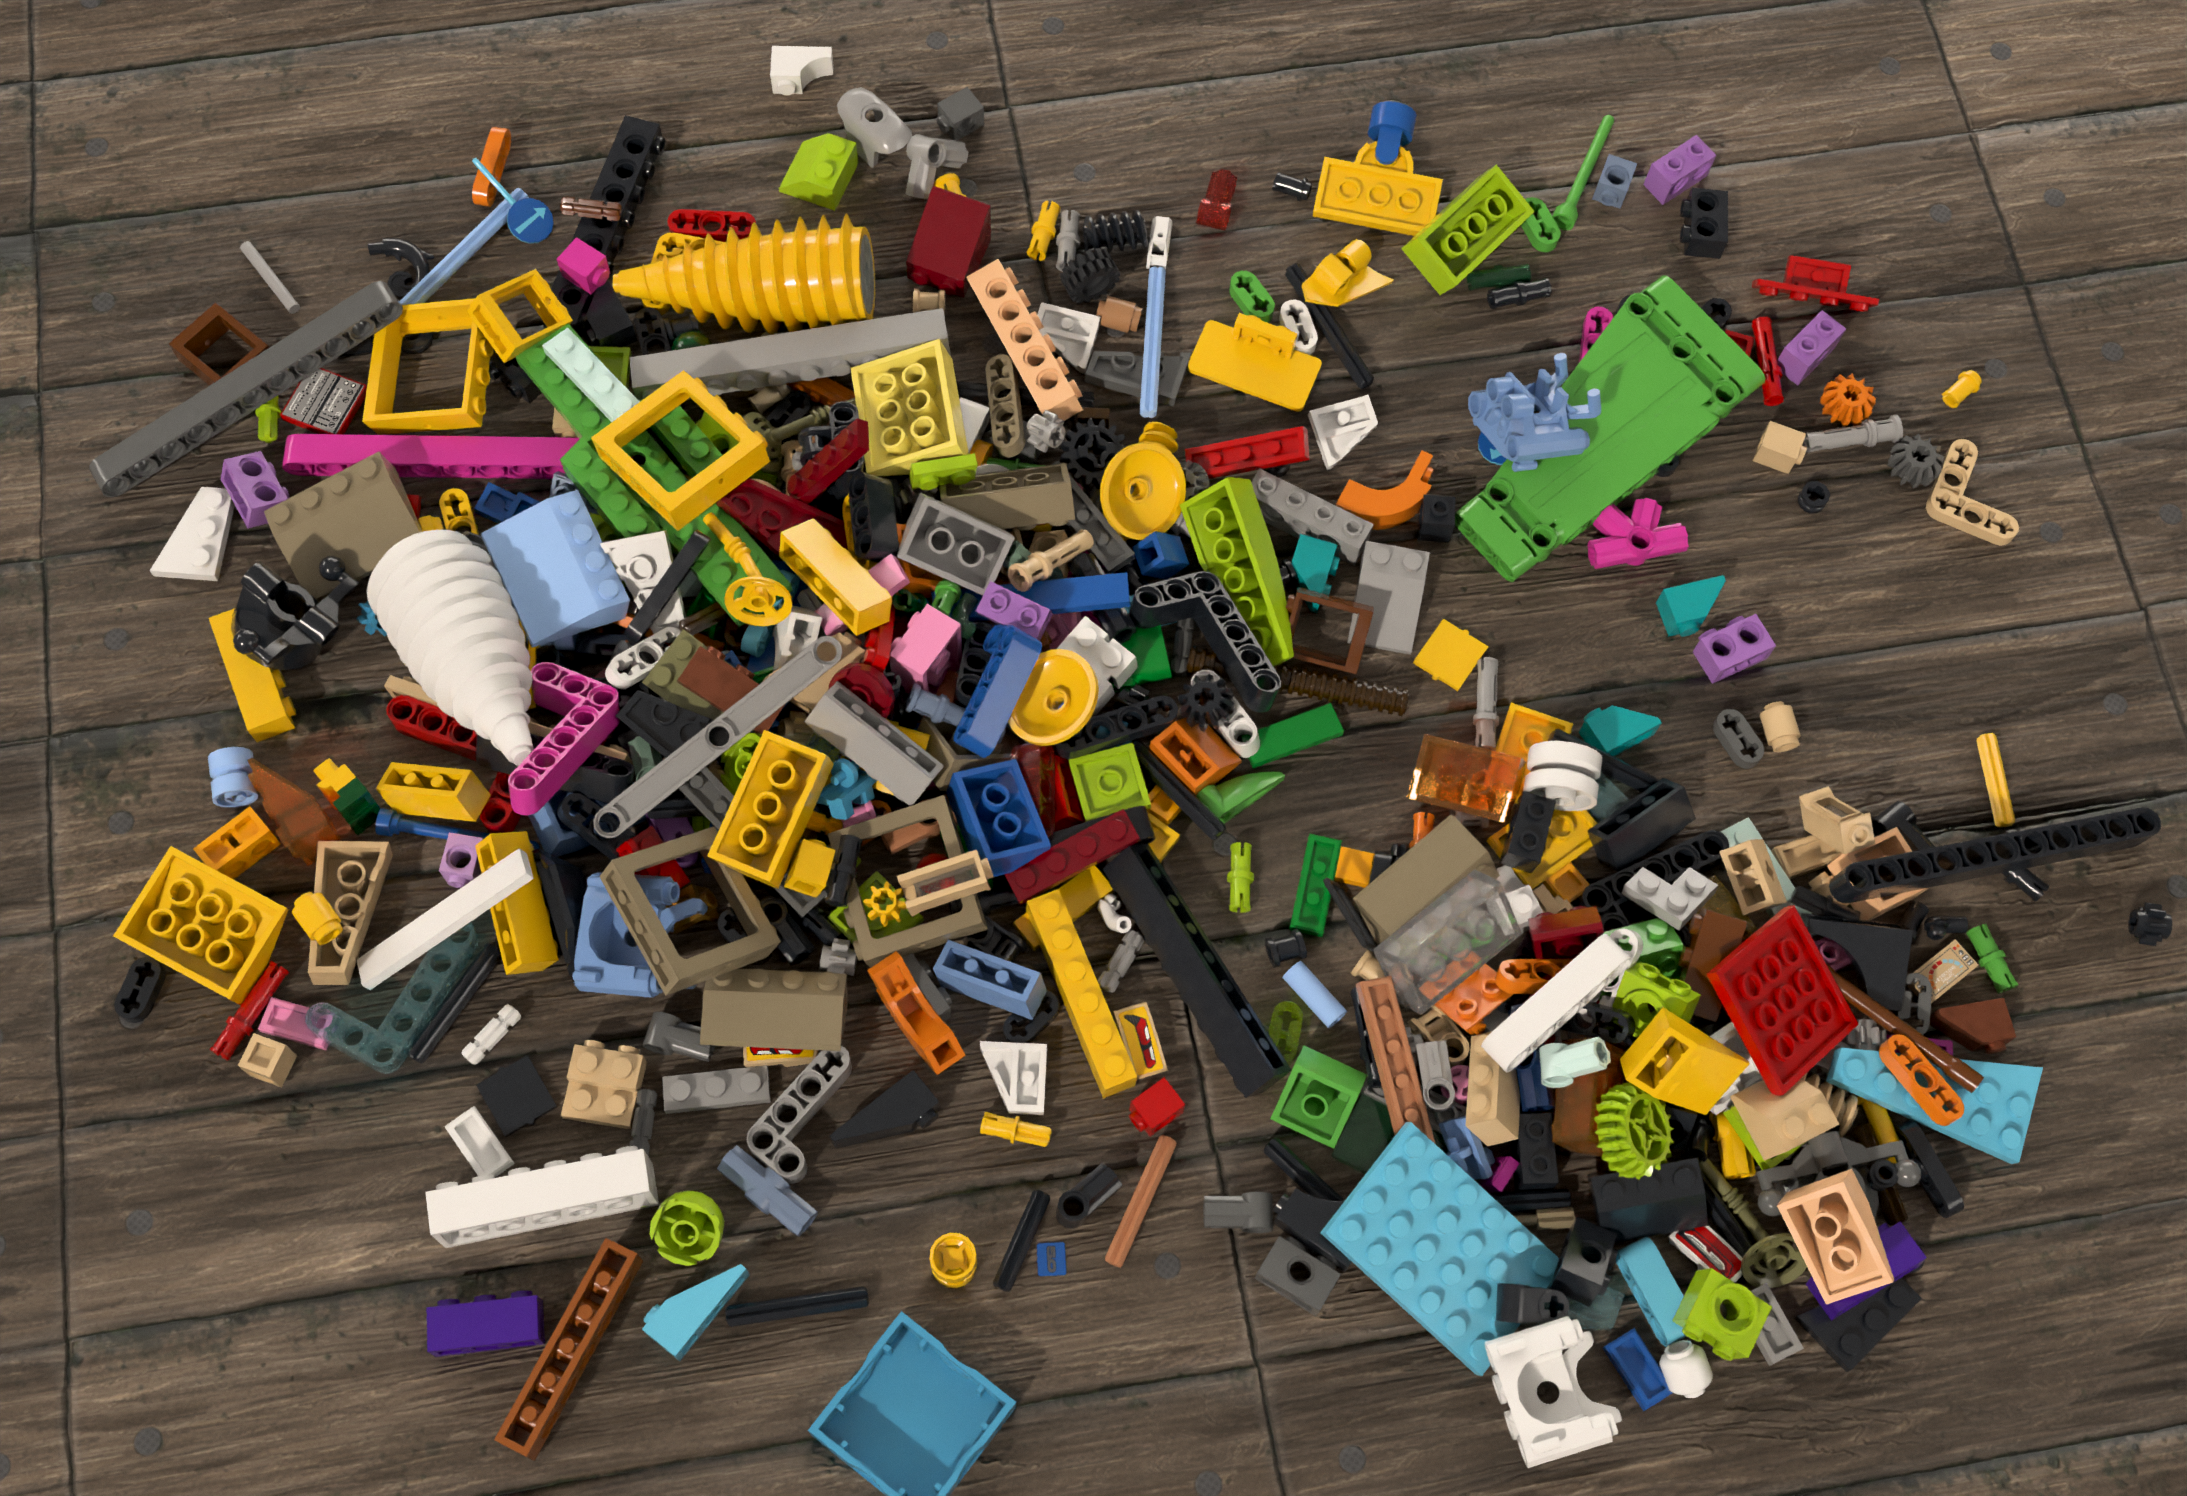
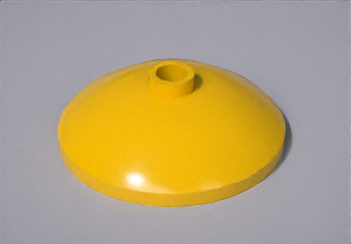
[1100,443,1186,540]
[1008,649,1099,746]

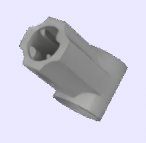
[1416,1040,1455,1112]

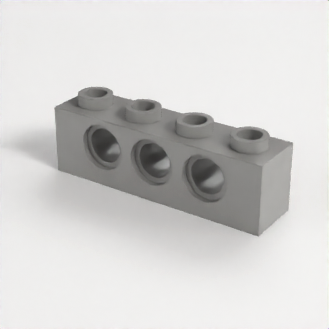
[1251,468,1373,566]

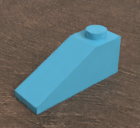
[642,1264,750,1361]

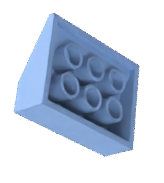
[481,490,630,648]

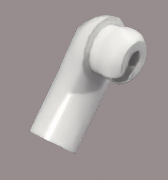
[1097,894,1132,933]

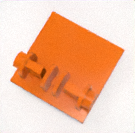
[1420,951,1513,1035]

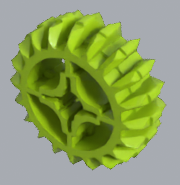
[1593,1082,1674,1179]

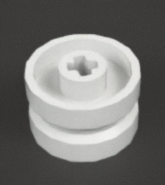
[1523,741,1602,811]

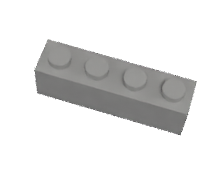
[804,681,944,806]

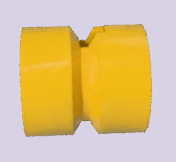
[929,1233,977,1288]

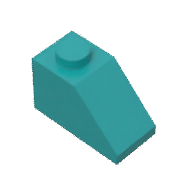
[1656,575,1726,637]
[1578,705,1662,756]

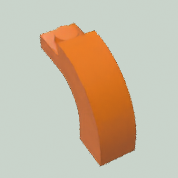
[1336,450,1434,530]
[867,951,966,1075]

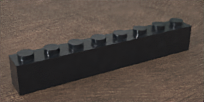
[1103,843,1292,1098]

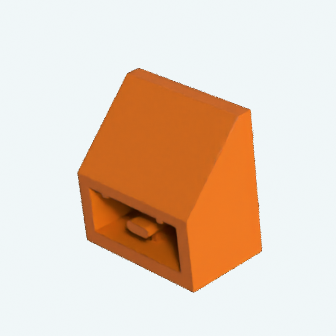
[1150,717,1242,795]

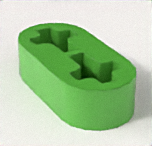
[1521,197,1561,252]
[1229,271,1275,323]

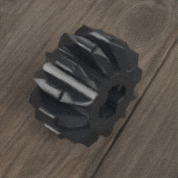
[1178,674,1235,732]

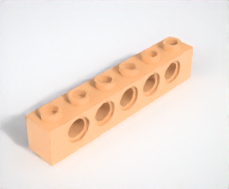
[966,259,1083,421]

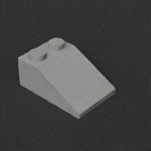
[1347,541,1430,655]

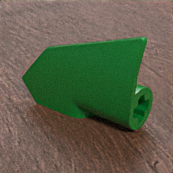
[1108,625,1172,694]

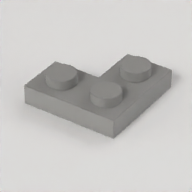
[1622,867,1718,930]
[1720,1283,1804,1366]

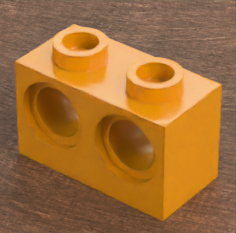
[193,806,281,880]

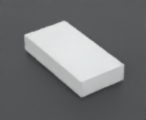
[444,1106,515,1178]

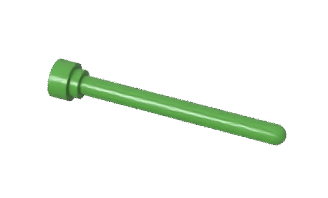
[1552,115,1614,230]

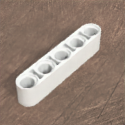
[1481,934,1632,1073]

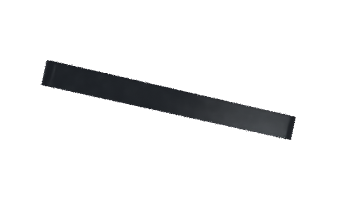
[1829,807,2161,903]

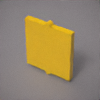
[1413,619,1488,691]

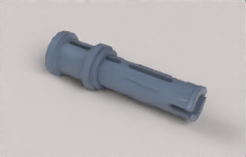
[904,683,1007,744]

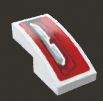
[1669,1226,1743,1283]

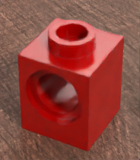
[1129,1077,1185,1137]

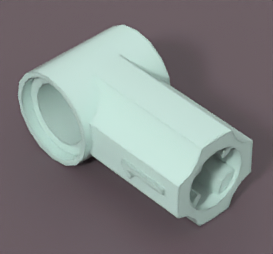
[1539,1037,1611,1088]

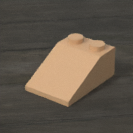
[1777,1169,1894,1304]

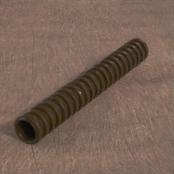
[1186,646,1409,717]

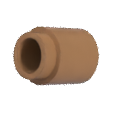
[1096,296,1143,333]

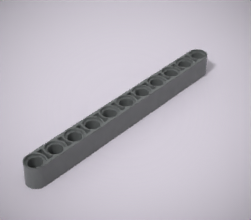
[89,281,403,497]

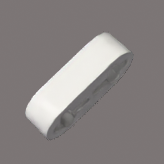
[1279,299,1318,355]

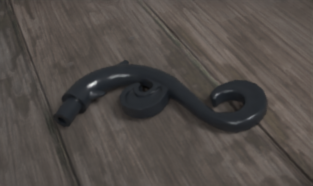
[368,238,435,355]

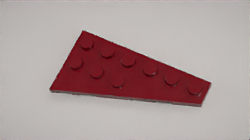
[715,478,848,556]

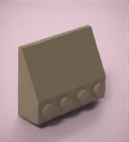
[264,451,423,602]

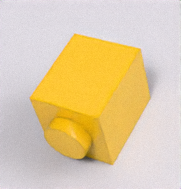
[784,839,836,898]

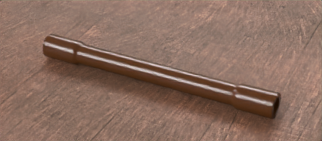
[1825,962,1984,1093]

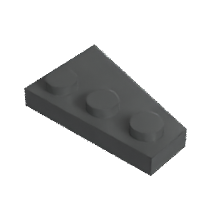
[1084,351,1191,407]

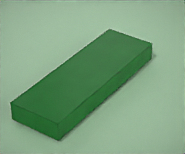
[1240,703,1344,769]
[1289,833,1342,937]

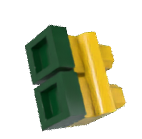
[313,758,381,835]

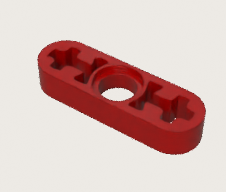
[667,209,756,242]

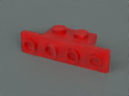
[1752,255,1880,312]

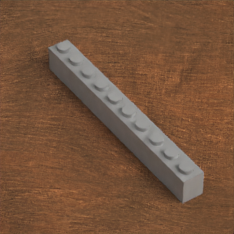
[630,308,951,401]

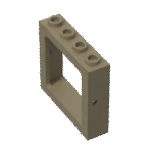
[827,795,988,968]
[599,826,781,996]

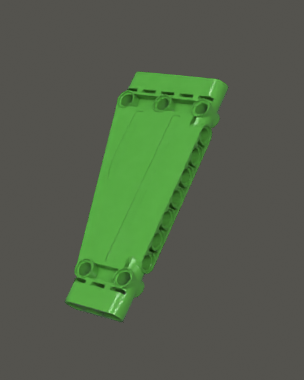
[1455,275,1765,582]

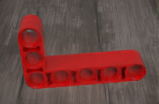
[386,695,521,834]

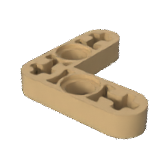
[1926,439,2019,546]

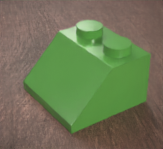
[1270,1045,1367,1149]

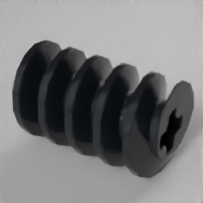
[1083,210,1148,253]

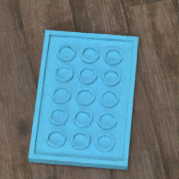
[1320,1122,1559,1376]

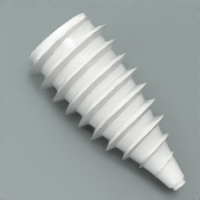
[367,530,534,766]

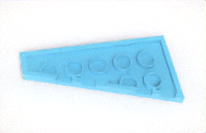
[1826,1048,2043,1164]

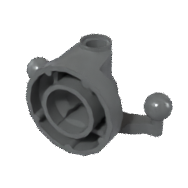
[1756,1131,1921,1226]

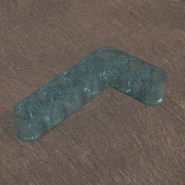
[305,922,479,1074]

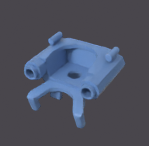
[1468,353,1602,472]
[572,872,708,998]

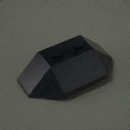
[532,849,588,984]

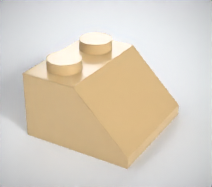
[1730,1078,1839,1161]

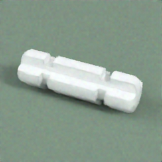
[462,1004,521,1065]

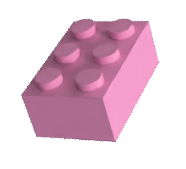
[890,604,962,694]

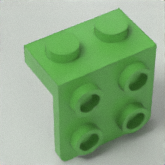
[1604,918,1683,985]

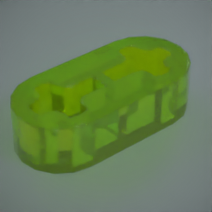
[1268,1001,1303,1065]

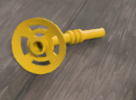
[703,512,792,626]

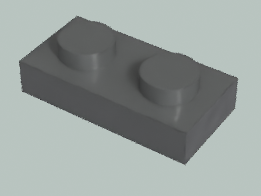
[903,953,953,1022]

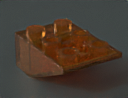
[247,758,342,866]

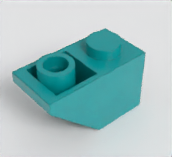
[1291,534,1340,613]

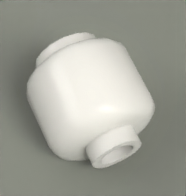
[1659,1340,1713,1398]

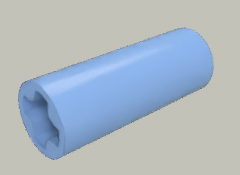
[1282,961,1347,1029]

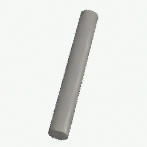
[240,241,300,314]

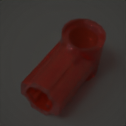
[1196,169,1237,231]

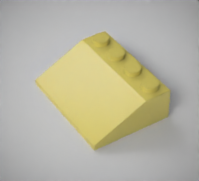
[851,339,969,476]

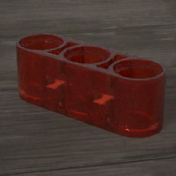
[1011,743,1055,837]

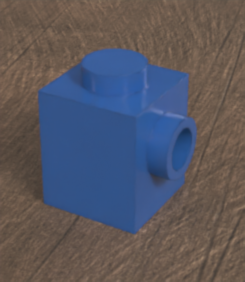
[1132,531,1189,580]

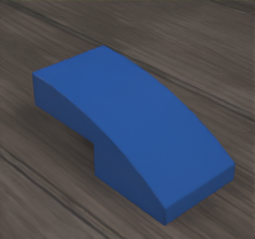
[474,482,540,524]

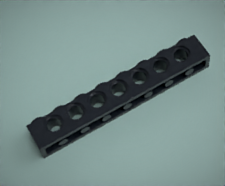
[541,115,665,338]

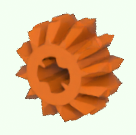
[1820,373,1876,427]

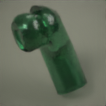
[951,592,978,639]

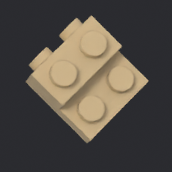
[561,1040,647,1130]

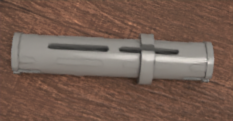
[1473,657,1499,755]

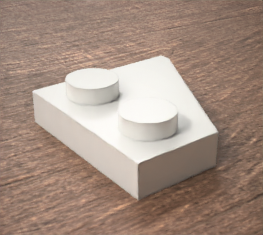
[1308,395,1378,470]
[980,1041,1047,1115]

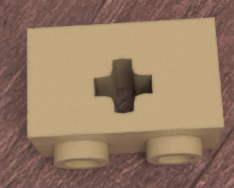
[1719,839,1787,915]

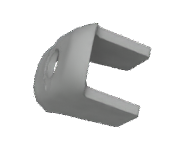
[837,87,912,168]

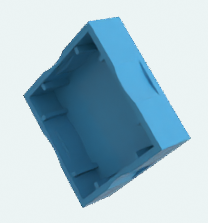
[808,1311,1016,1496]

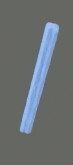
[399,188,529,305]
[1140,266,1166,418]

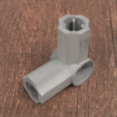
[906,134,969,199]

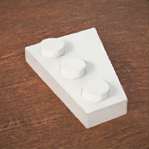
[150,487,235,581]
[600,530,686,634]

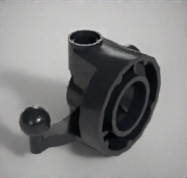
[231,556,359,670]

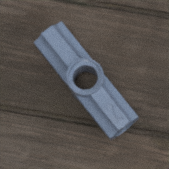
[717,1145,818,1237]

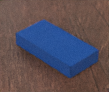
[1603,1328,1673,1411]

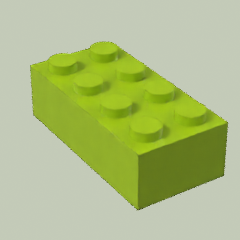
[1401,164,1535,295]

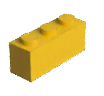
[375,762,491,822]

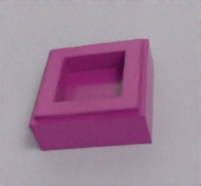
[1478,1156,1519,1193]

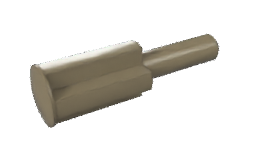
[1514,1207,1575,1230]

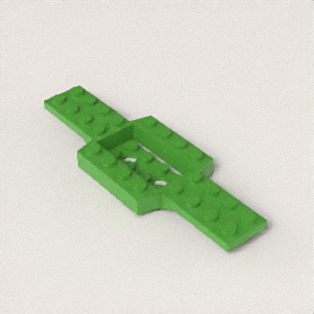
[516,323,793,627]

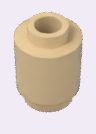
[1759,701,1801,752]

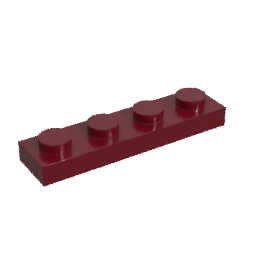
[787,418,869,504]
[1004,809,1141,905]

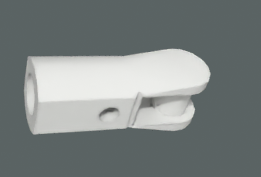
[1146,216,1173,271]

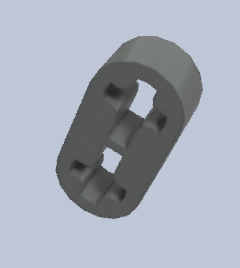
[1713,709,1764,769]
[1896,973,1932,1035]

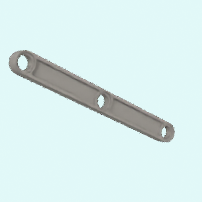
[594,636,842,838]

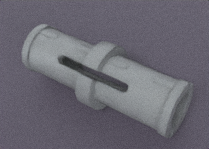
[1056,210,1080,272]

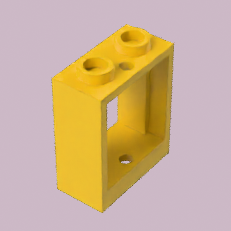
[467,269,573,363]

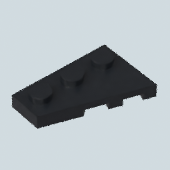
[616,690,729,768]
[1794,1278,1922,1372]

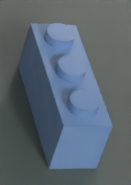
[933,940,1047,1020]

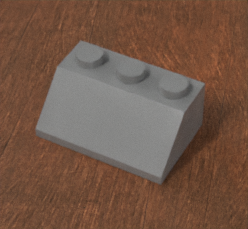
[897,492,1015,595]

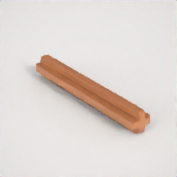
[1105,1135,1177,1268]

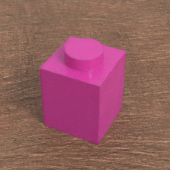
[557,237,610,295]

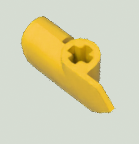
[1302,239,1394,307]

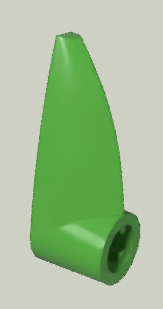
[1196,772,1285,823]

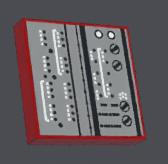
[280,368,367,435]

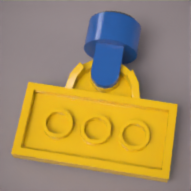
[1312,100,1443,236]

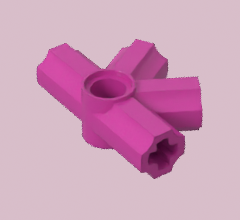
[1587,498,1689,569]

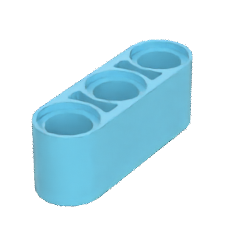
[1615,1237,1687,1347]

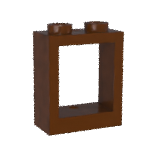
[169,302,269,386]
[1286,587,1374,674]

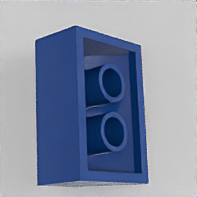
[946,759,1051,877]

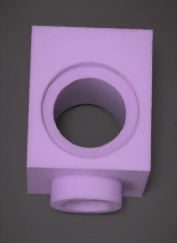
[439,832,483,888]

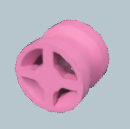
[1441,1065,1469,1105]

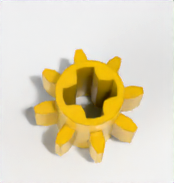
[863,881,907,927]

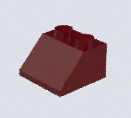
[1528,906,1604,959]

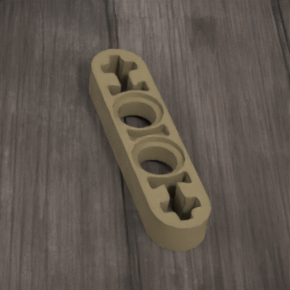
[985,354,1025,458]

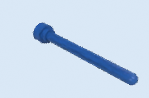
[375,808,540,850]

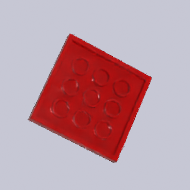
[1706,905,1859,1096]

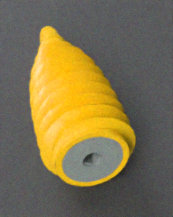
[613,213,875,335]

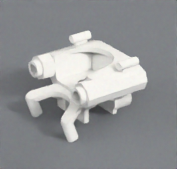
[1485,1316,1622,1468]

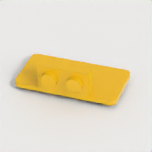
[1187,313,1322,412]

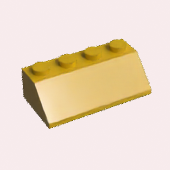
[707,730,834,889]

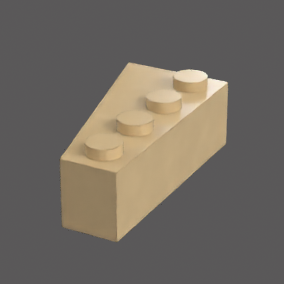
[308,841,393,985]

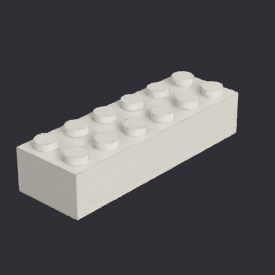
[425,1146,659,1248]

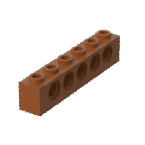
[494,1238,643,1461]

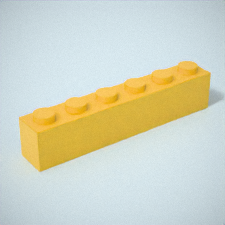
[1026,889,1137,1098]

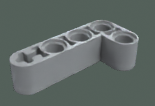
[746,1046,852,1184]

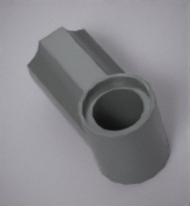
[643,1012,716,1062]
[1203,1192,1273,1233]

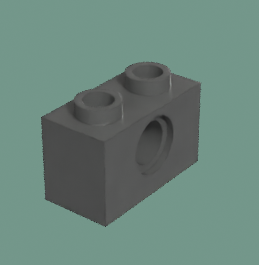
[1254,1236,1341,1317]

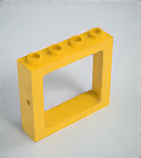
[362,298,493,435]
[591,370,770,531]

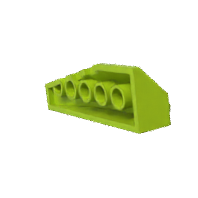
[1180,477,1294,667]

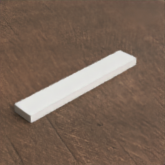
[357,848,534,990]

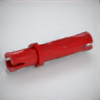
[1752,317,1784,406]
[209,961,290,1061]

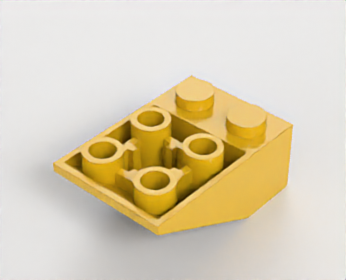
[1620,1007,1750,1115]

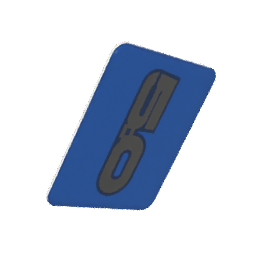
[1037,1242,1066,1276]

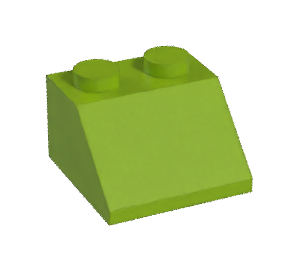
[779,133,858,211]

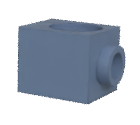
[1592,154,1637,209]

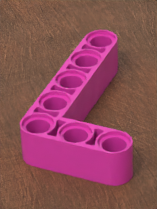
[508,662,620,815]

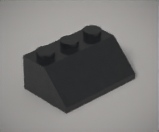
[1587,1155,1708,1243]

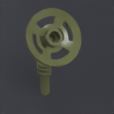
[743,397,856,473]
[1699,1157,1807,1288]

